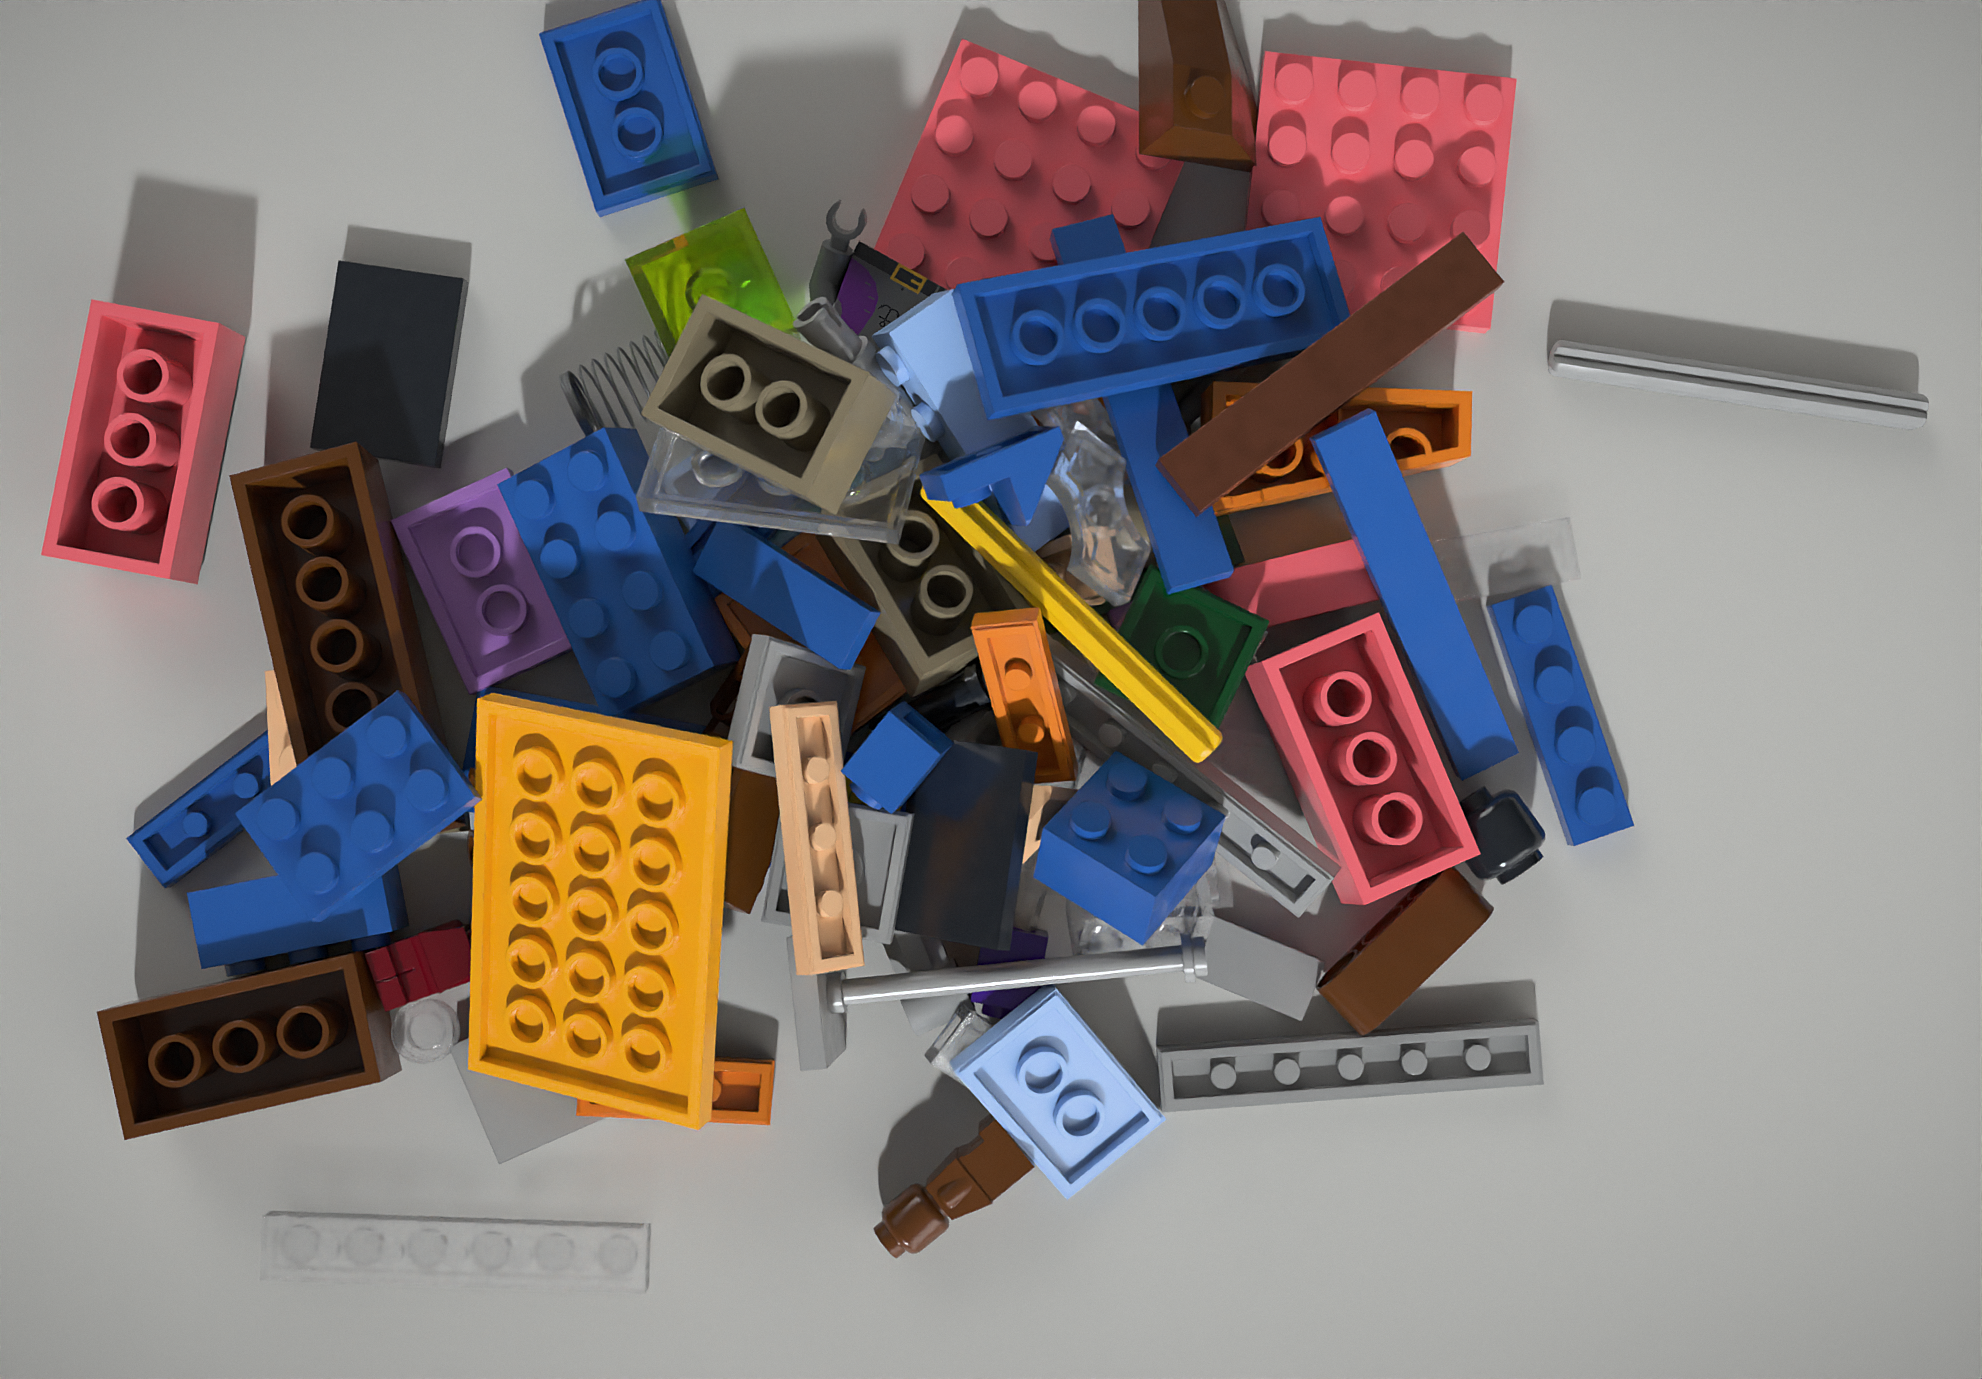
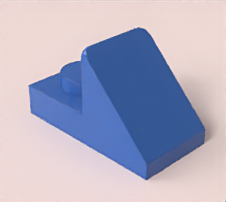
[919,426,1064,527]

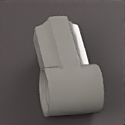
[882,930,976,1036]

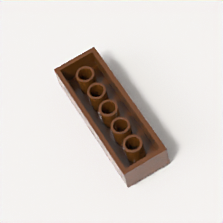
[229,441,467,833]

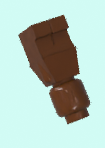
[873,1113,1035,1258]

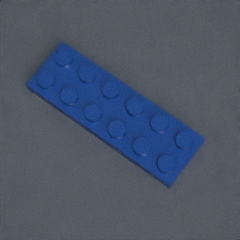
[952,217,1350,420]

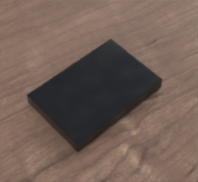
[310,260,469,469]
[895,740,1038,950]

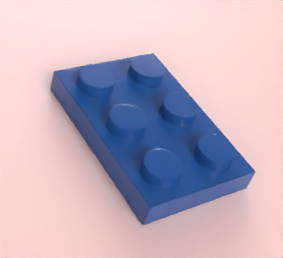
[234,691,482,922]

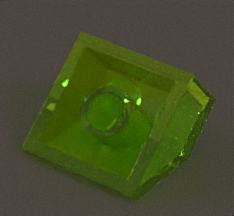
[625,208,801,358]

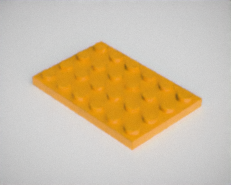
[468,693,733,1130]

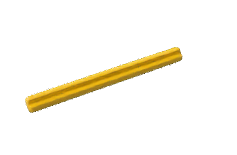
[920,485,1223,763]

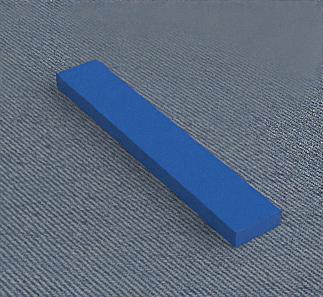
[1050,214,1234,594]
[1309,408,1519,781]

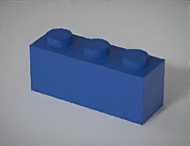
[187,864,409,977]

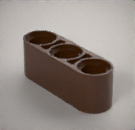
[1316,866,1494,1035]

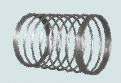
[559,327,674,436]

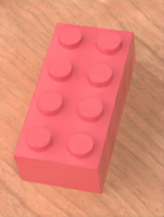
[41,299,246,584]
[1245,612,1480,905]

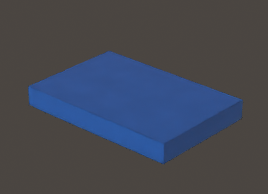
[539,0,719,217]

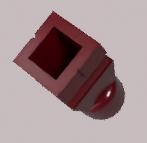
[365,919,472,1012]

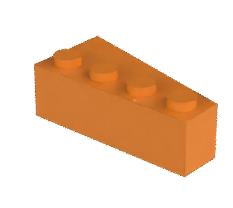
[1200,381,1472,517]

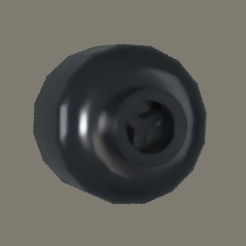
[1459,786,1546,885]

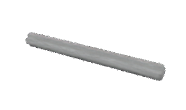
[1548,340,1929,430]

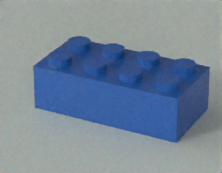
[497,427,741,717]

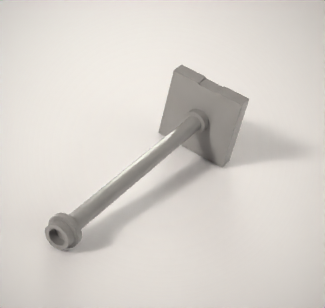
[786,932,1208,1071]

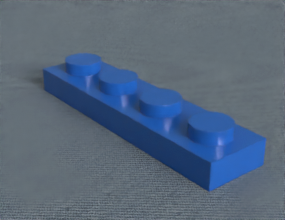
[1486,585,1634,846]

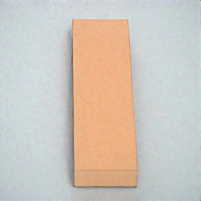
[769,701,865,975]

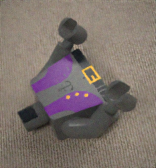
[809,200,988,389]

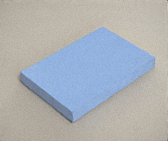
[949,984,1166,1200]

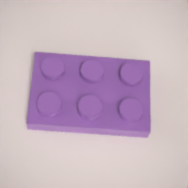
[391,468,573,695]

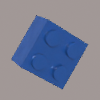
[1033,751,1226,946]

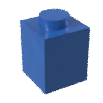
[841,701,954,814]

